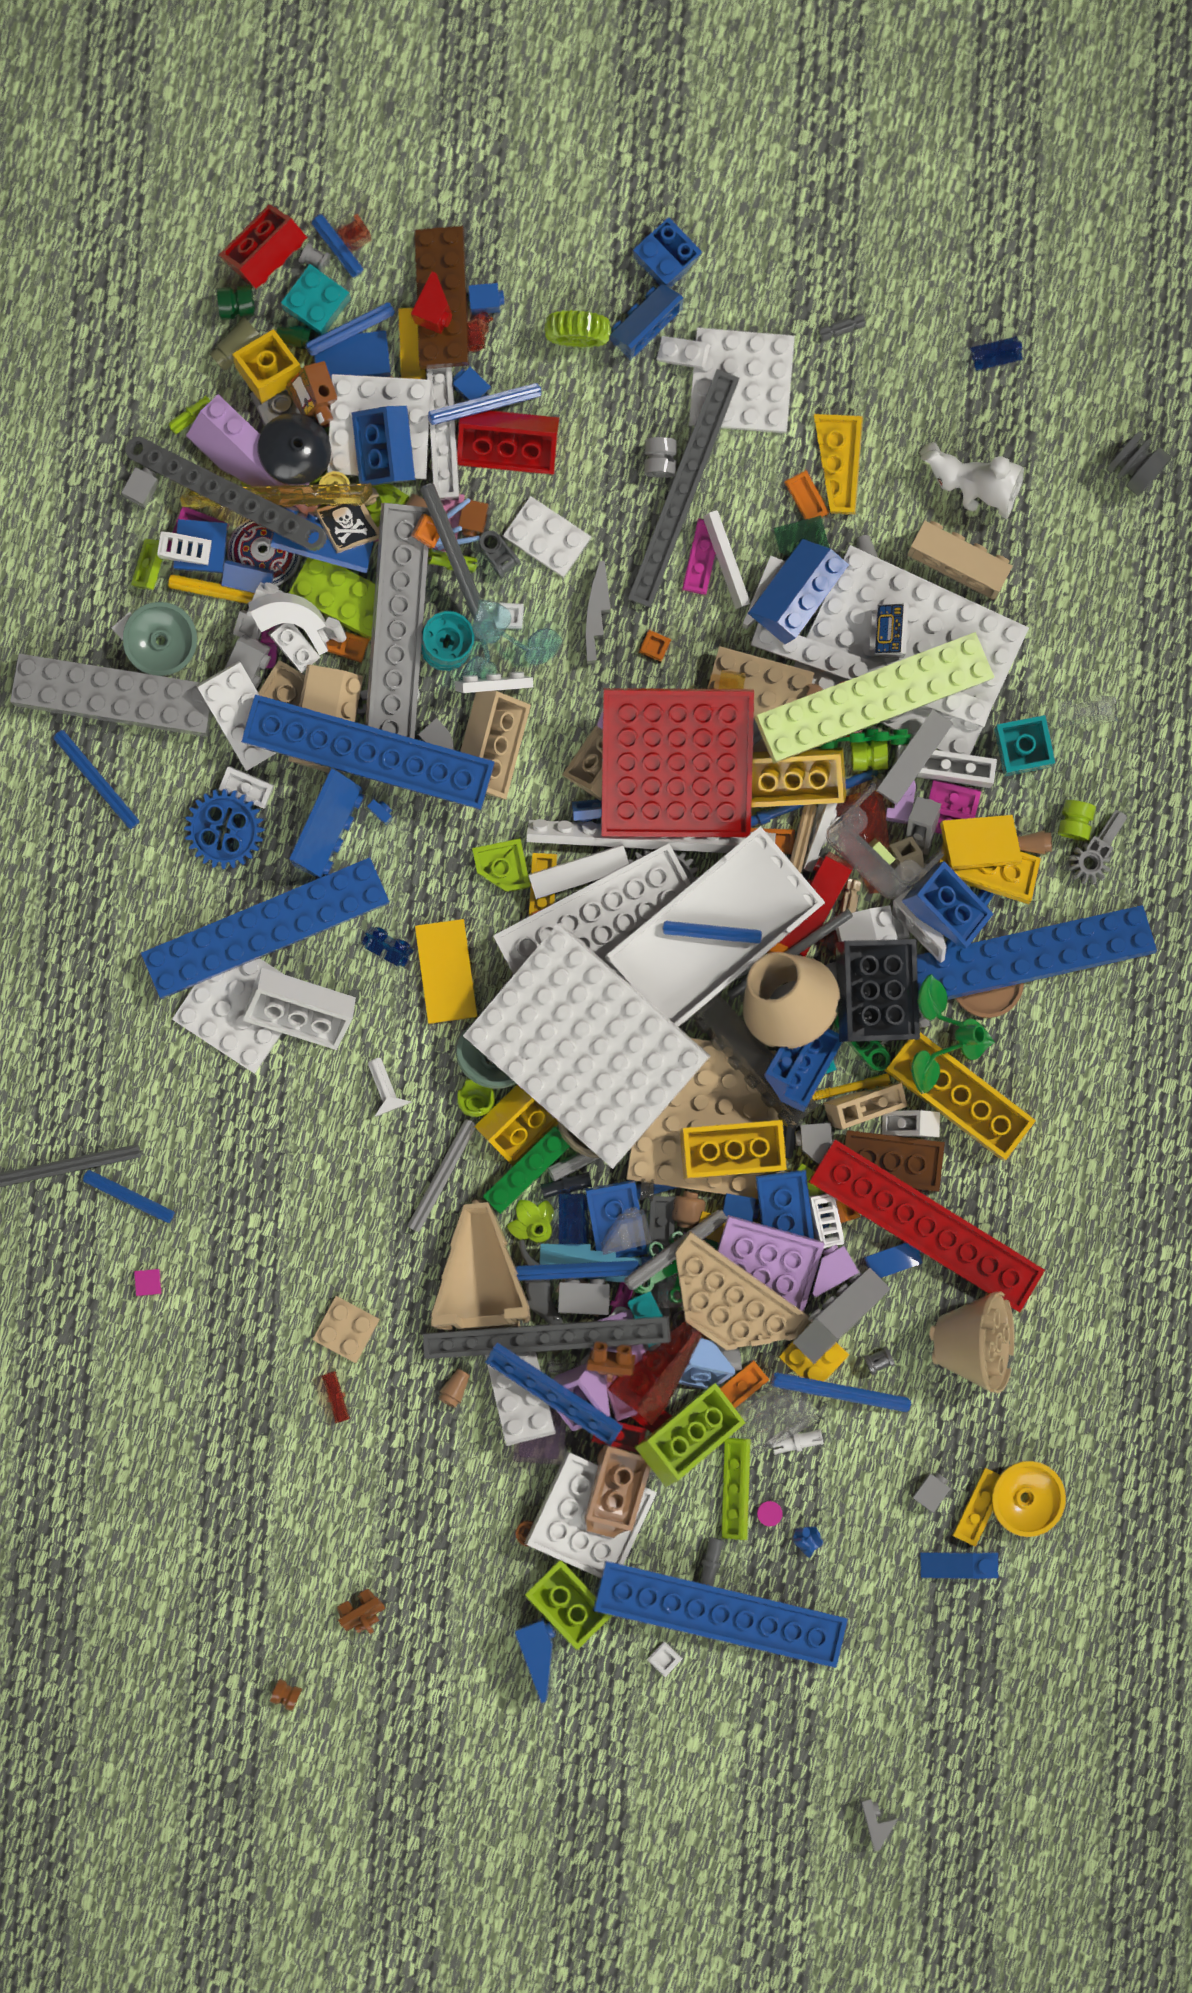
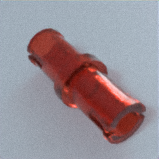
[321,1371,351,1423]

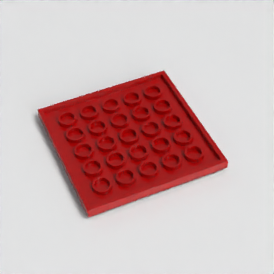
[601,688,754,837]

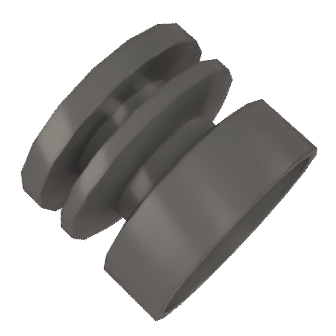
[1106,430,1172,497]

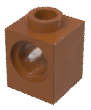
[458,498,489,537]

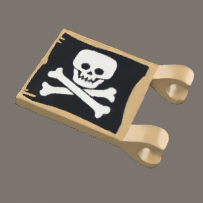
[315,488,380,553]

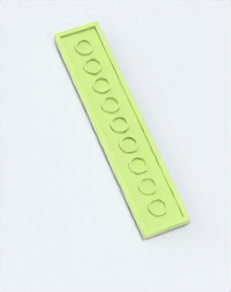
[754,632,995,764]

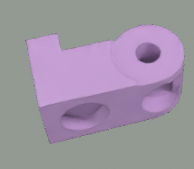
[885,781,916,824]

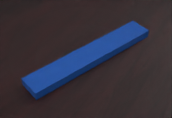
[485,1342,623,1446]

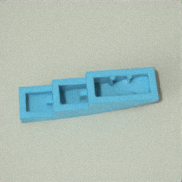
[540,1244,642,1282]

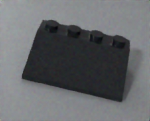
[835,939,920,1042]

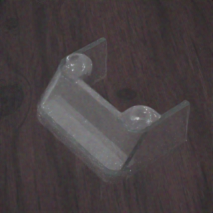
[826,782,944,899]

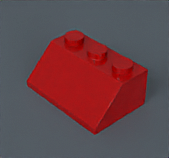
[219,204,308,289]

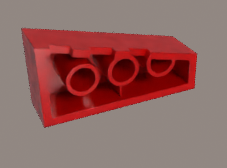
[779,852,855,957]

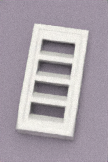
[157,531,212,565]
[809,1194,844,1248]

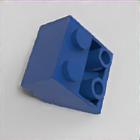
[633,217,702,288]

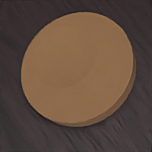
[955,983,1024,1018]

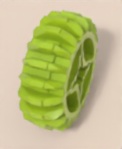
[544,310,611,348]

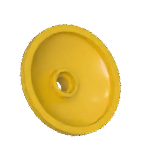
[991,1461,1066,1537]

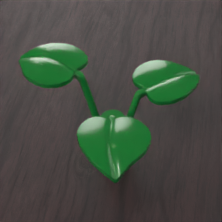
[911,974,995,1094]

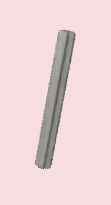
[408,1119,476,1232]
[624,1210,727,1290]

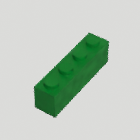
[483,1126,570,1214]

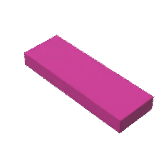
[682,518,715,596]

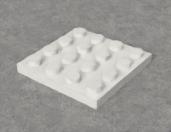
[689,328,795,433]
[328,374,431,479]
[172,958,283,1074]
[525,1451,657,1578]

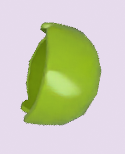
[457,1078,495,1118]

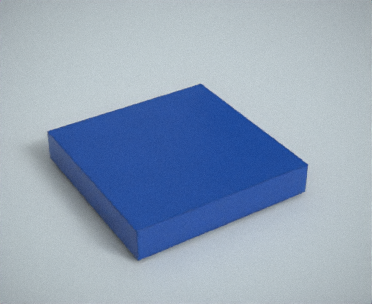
[173,519,228,573]

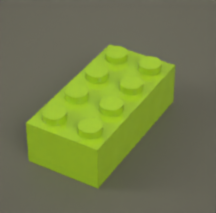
[289,557,375,641]
[635,1383,746,1487]

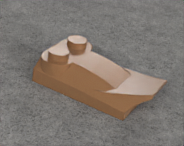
[584,1445,651,1538]

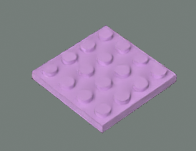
[717,1215,825,1312]

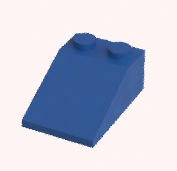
[902,861,993,949]
[515,1617,556,1703]

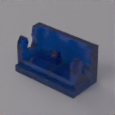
[559,1194,589,1244]

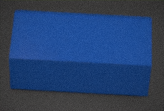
[765,1029,843,1112]

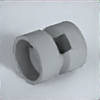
[644,437,677,478]

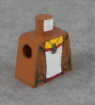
[286,361,337,426]

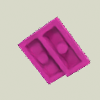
[929,780,981,834]

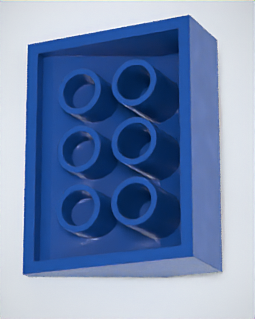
[290,768,365,878]

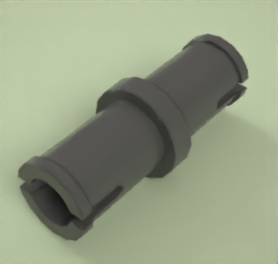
[699,1537,724,1586]

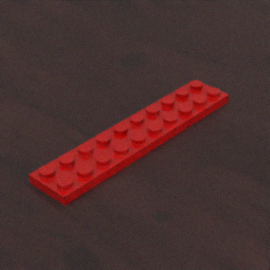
[808,1139,1045,1313]

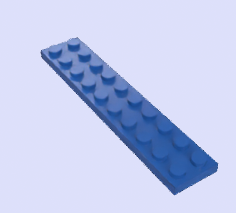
[241,694,495,810]
[141,857,390,1000]
[917,905,1157,1000]
[593,1561,848,1668]

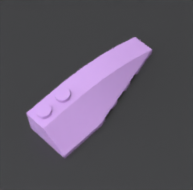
[186,394,325,514]

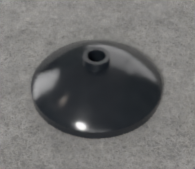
[257,413,331,486]

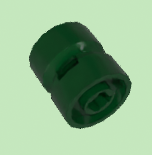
[217,285,255,320]

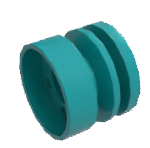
[421,611,474,671]

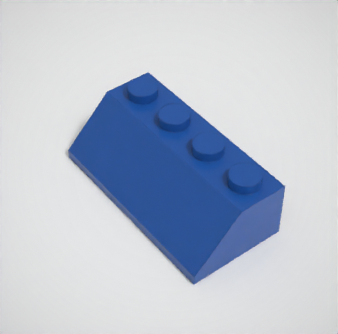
[270,505,373,573]
[748,539,849,645]

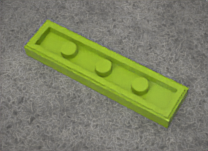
[721,1437,751,1540]

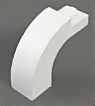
[248,593,329,655]

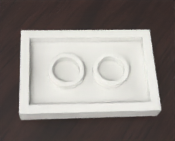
[503,496,591,578]

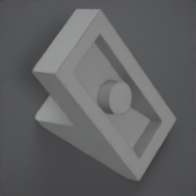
[860,1797,898,1851]

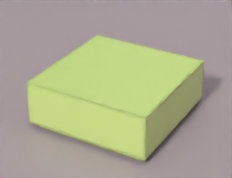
[869,838,895,865]

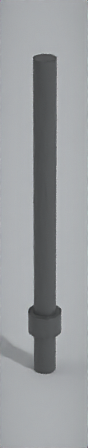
[727,909,853,1000]

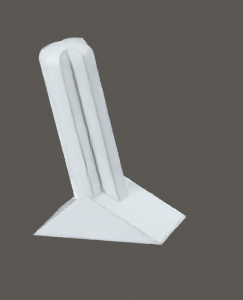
[368,1058,413,1117]

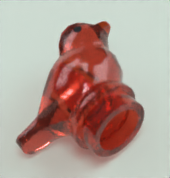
[468,312,494,352]

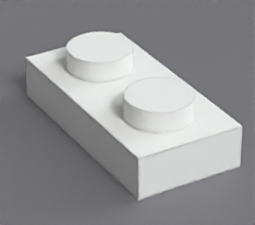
[657,336,710,369]
[219,766,275,808]

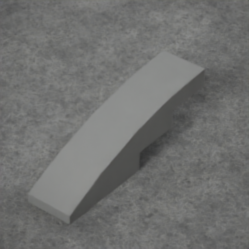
[586,561,611,665]

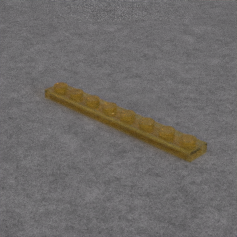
[180,484,373,509]

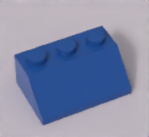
[610,284,683,360]
[351,406,415,487]

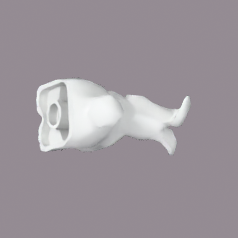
[920,442,1024,519]

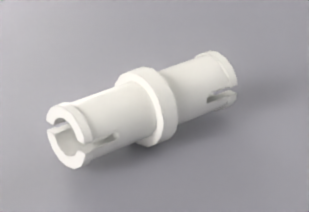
[771,1429,824,1455]

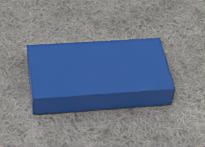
[222,560,274,593]

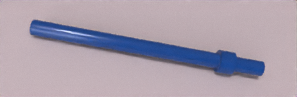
[751,769,878,827]

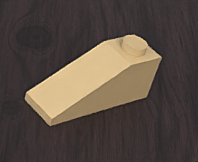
[824,1082,907,1129]

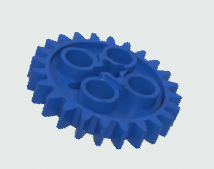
[184,789,265,869]

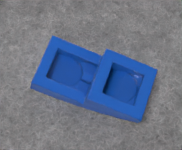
[864,1243,923,1278]

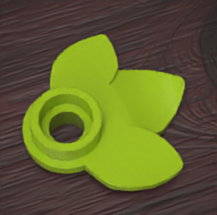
[507,1200,554,1243]

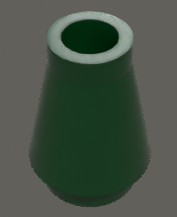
[276,325,314,350]

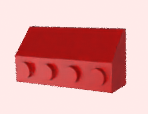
[457,410,559,475]

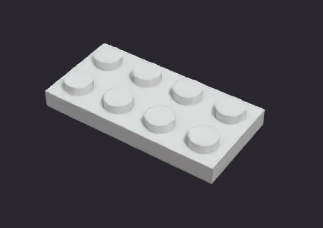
[196,661,276,771]
[485,1352,556,1446]

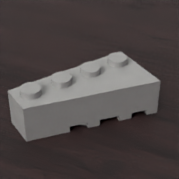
[793,1268,891,1364]

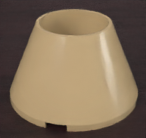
[743,952,840,1049]

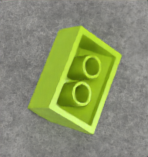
[524,1560,613,1651]

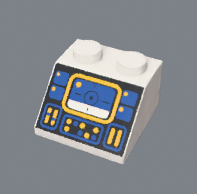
[870,603,909,658]

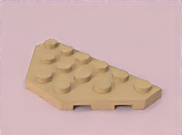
[675,1231,810,1350]

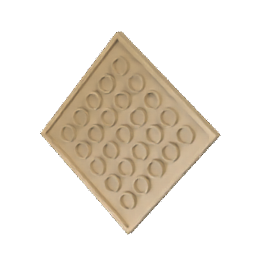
[626,1038,784,1200]

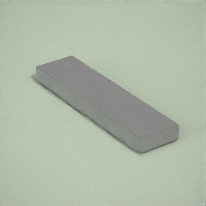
[876,709,953,805]

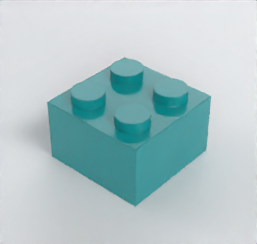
[281,264,351,336]
[994,715,1055,777]

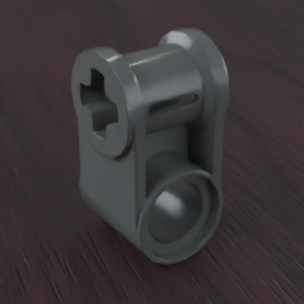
[480,531,522,579]

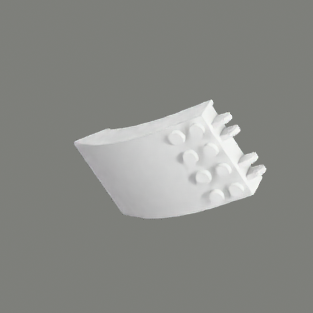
[602,826,825,1027]

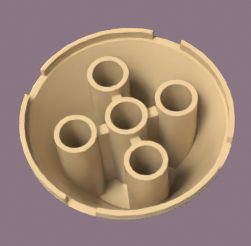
[930,1292,1015,1393]

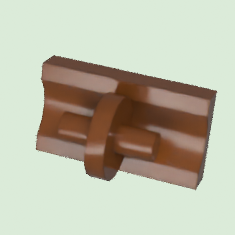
[587,1342,636,1383]
[337,1589,386,1634]

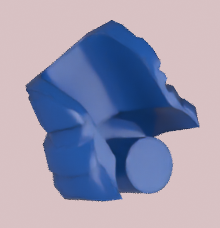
[793,1526,823,1558]

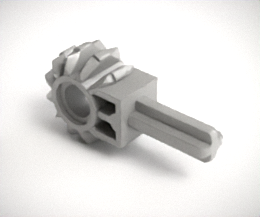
[1068,810,1127,885]

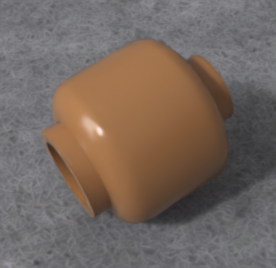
[672,1191,706,1228]

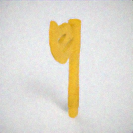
[811,1073,890,1101]

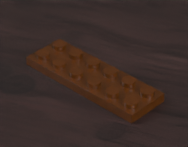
[415,225,469,370]

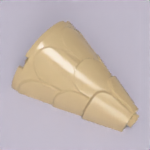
[431,1200,530,1331]

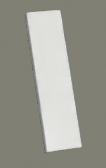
[703,510,750,609]
[528,845,629,899]

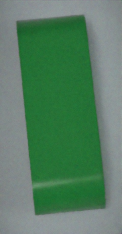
[834,1016,890,1072]

